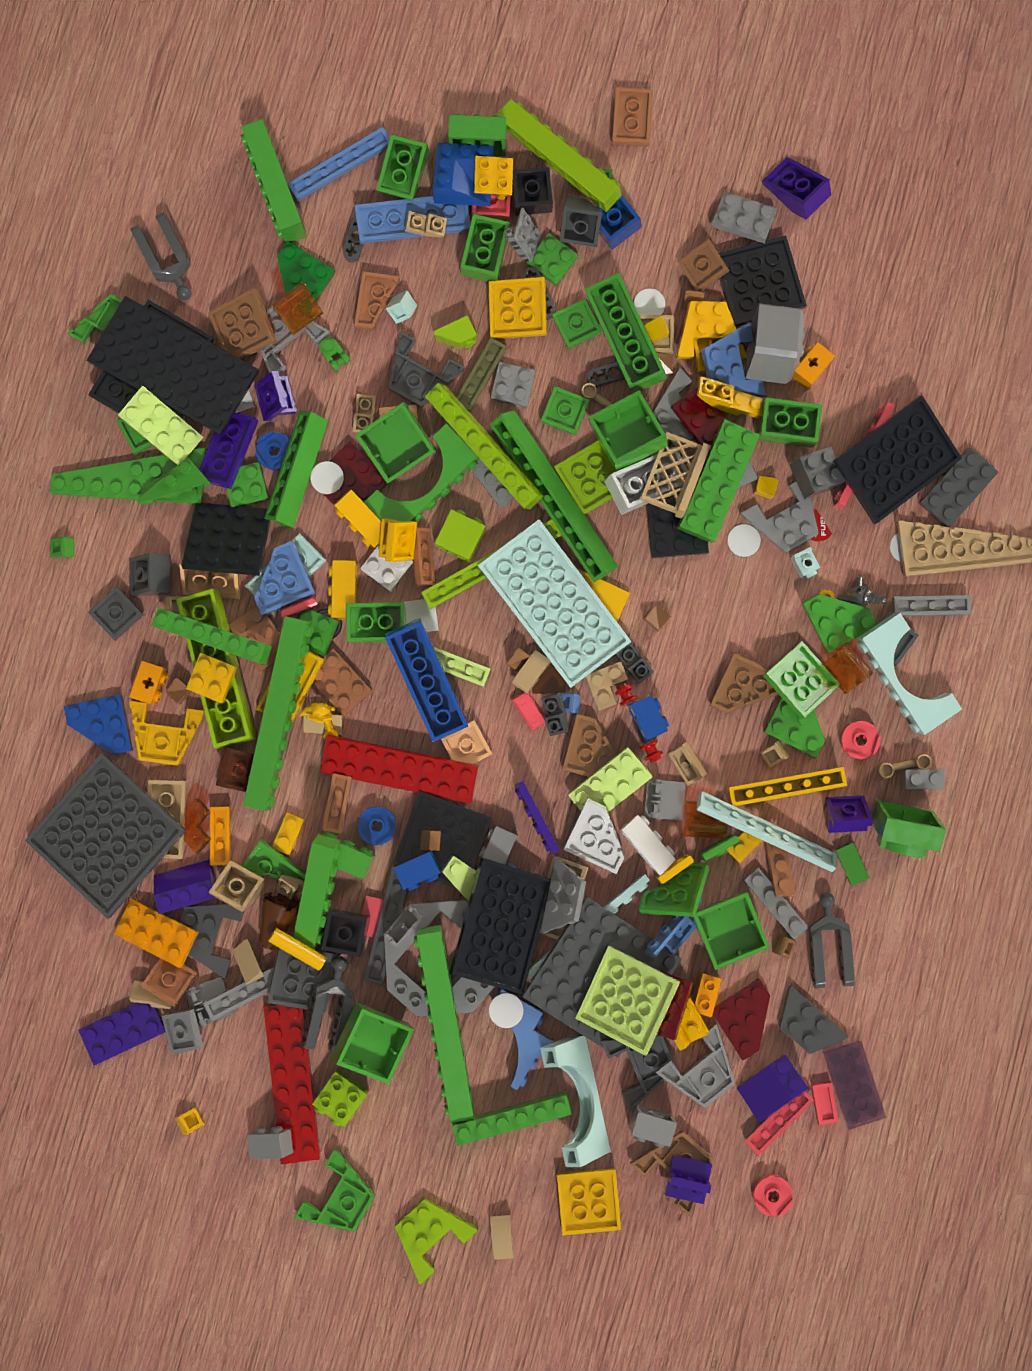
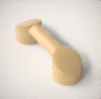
[582,383,614,407]
[878,754,932,778]

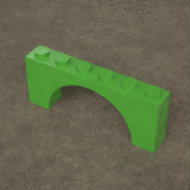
[364,423,479,523]

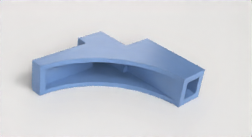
[497,989,553,1090]

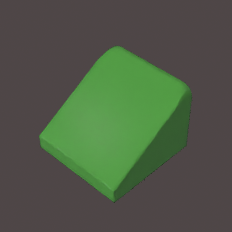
[50,537,74,558]

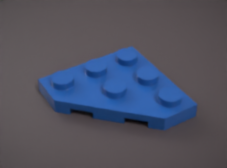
[64,694,133,755]

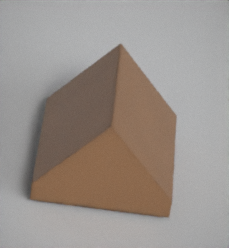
[420,830,441,851]
[772,934,795,959]

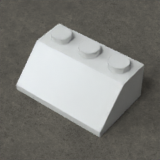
[619,814,676,875]

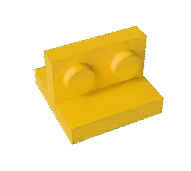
[378,518,417,562]
[674,997,709,1051]

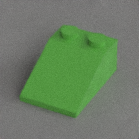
[376,134,430,201]
[346,602,406,643]

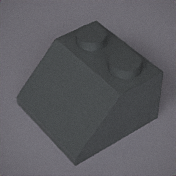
[560,196,602,247]
[129,553,171,596]

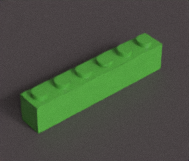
[264,411,328,528]
[151,607,272,665]
[293,834,342,950]
[452,1091,572,1146]

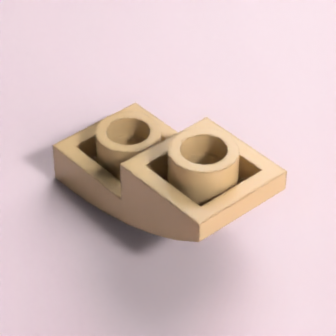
[404,211,447,238]
[353,394,377,432]
[512,650,550,694]
[276,875,304,900]
[129,981,171,1009]
[490,1215,514,1260]

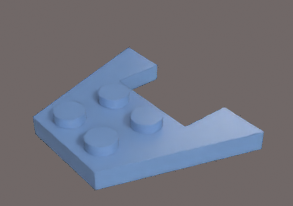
[701,322,766,398]

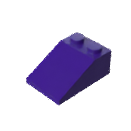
[762,157,831,220]
[737,1054,809,1123]

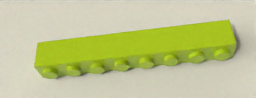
[496,99,622,212]
[425,383,544,509]

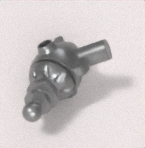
[837,577,886,605]

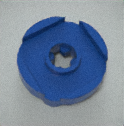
[255,432,290,471]
[358,807,396,845]

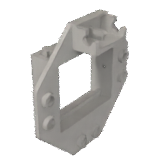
[384,900,494,1016]

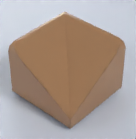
[644,605,671,632]
[507,648,530,672]
[166,677,192,705]

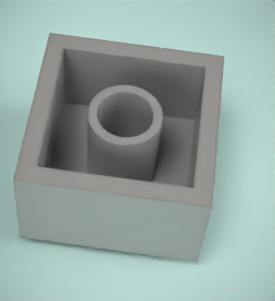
[629,1105,677,1148]

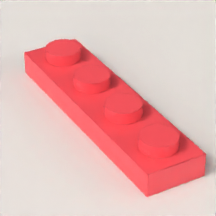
[745,1092,815,1156]

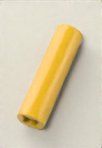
[268,928,327,971]

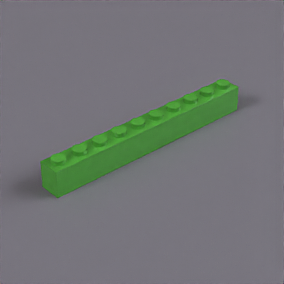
[490,410,618,582]
[243,616,313,811]
[414,925,474,1123]

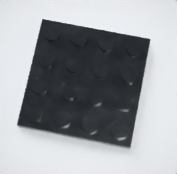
[719,235,807,327]
[181,503,271,576]
[392,791,492,887]

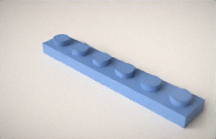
[287,127,390,202]

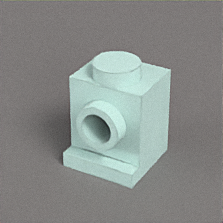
[790,547,820,579]

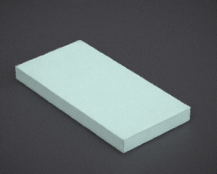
[245,533,326,613]

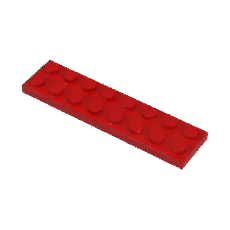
[320,735,479,804]
[263,1004,321,1164]

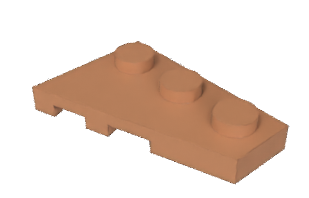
[354,271,400,331]

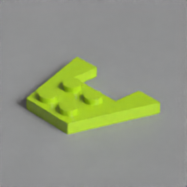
[395,1197,479,1285]

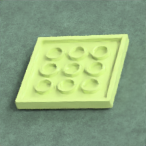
[576,946,680,1056]

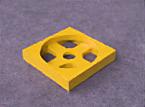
[655,854,694,884]

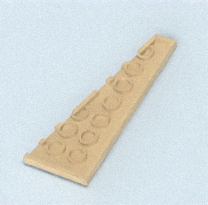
[897,520,1032,577]

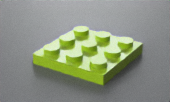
[554,440,616,515]

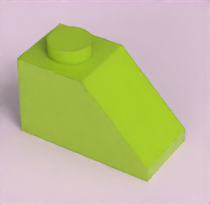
[433,316,478,349]

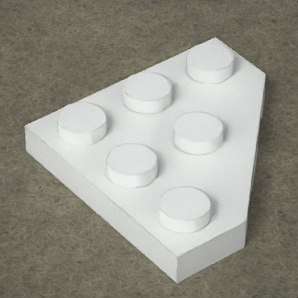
[564,798,625,874]

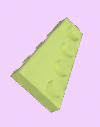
[441,855,477,902]

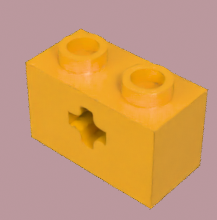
[793,342,835,389]
[129,661,168,706]
[692,971,722,1017]

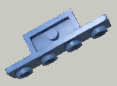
[644,898,702,957]

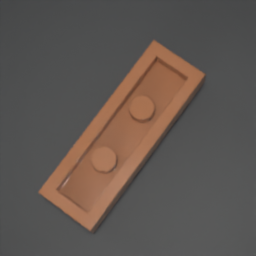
[414,528,435,586]
[322,774,352,834]
[765,842,795,898]

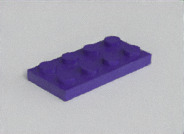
[199,413,258,489]
[515,781,560,854]
[78,1003,165,1066]

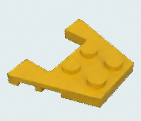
[676,301,747,360]
[129,701,205,766]

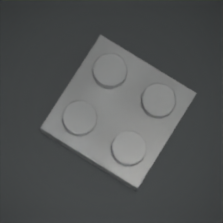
[491,362,536,408]
[162,1009,203,1054]

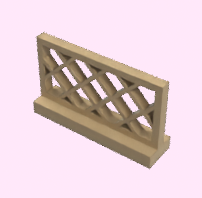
[640,432,711,519]

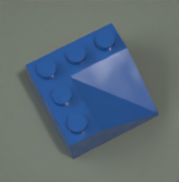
[433,143,494,206]

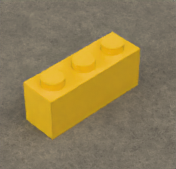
[333,490,382,548]
[328,560,358,620]

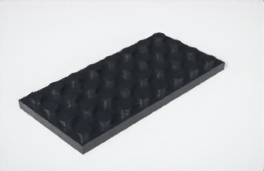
[86,296,259,436]

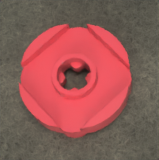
[840,721,880,759]
[752,1174,793,1216]

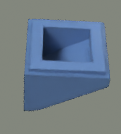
[561,693,580,714]

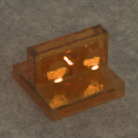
[272,282,323,336]
[822,643,873,694]
[684,801,727,839]

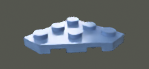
[254,541,316,616]

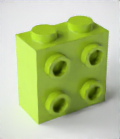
[434,509,486,563]
[312,1068,369,1127]

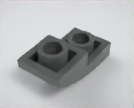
[615,642,654,684]
[541,692,568,736]

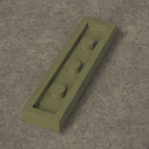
[456,338,507,413]

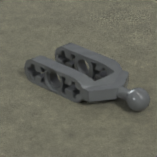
[130,212,191,301]
[809,892,855,988]
[301,956,354,1052]

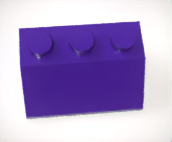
[154,859,216,914]

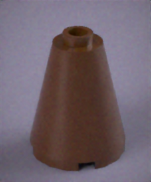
[259,892,300,949]

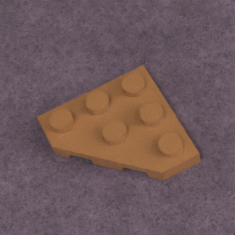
[709,653,779,714]
[562,714,616,777]

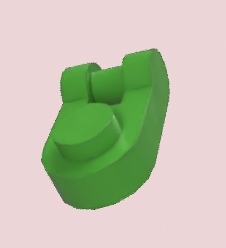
[319,337,351,372]

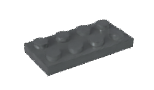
[919,447,998,527]

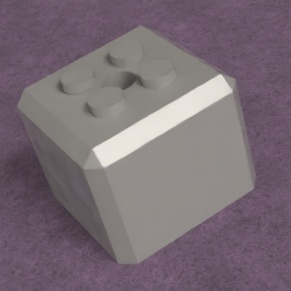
[745,303,805,384]

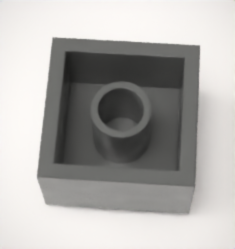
[790,446,845,499]

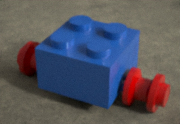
[614,683,669,763]

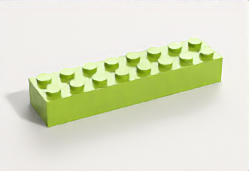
[176,589,257,749]

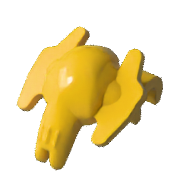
[300,703,339,739]

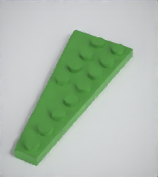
[50,448,207,504]

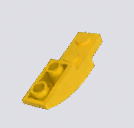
[697,376,763,419]

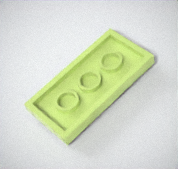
[117,386,203,465]
[568,746,653,812]

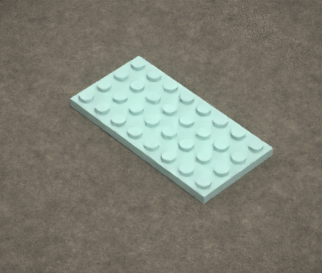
[478,520,632,688]

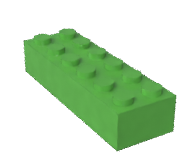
[240,119,307,243]
[585,273,667,394]
[677,419,760,543]

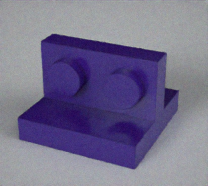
[254,371,297,421]
[825,795,873,833]
[664,1154,712,1204]

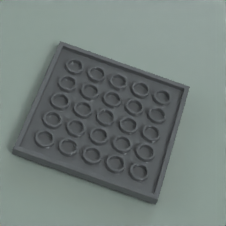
[25,753,187,919]
[521,896,682,1057]

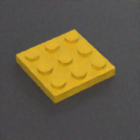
[489,277,547,339]
[557,1168,621,1236]

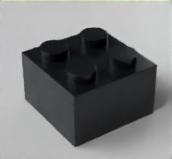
[512,167,553,216]
[321,909,370,957]

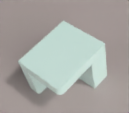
[386,290,417,324]

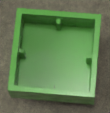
[588,390,668,472]
[355,402,437,484]
[872,800,946,859]
[692,891,770,970]
[331,1002,414,1084]

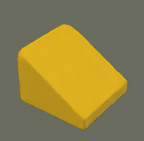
[644,316,669,343]
[175,1107,204,1135]

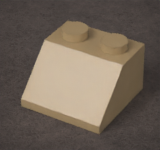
[209,860,264,912]

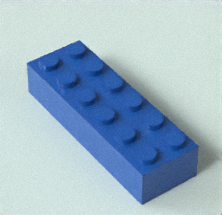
[385,618,468,742]

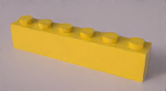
[726,767,847,806]

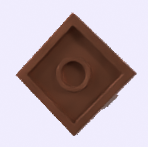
[216,748,254,792]

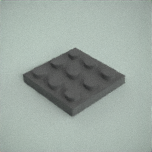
[267,948,338,1012]

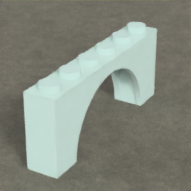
[857,613,962,735]
[540,1035,611,1167]

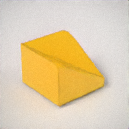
[754,476,779,499]

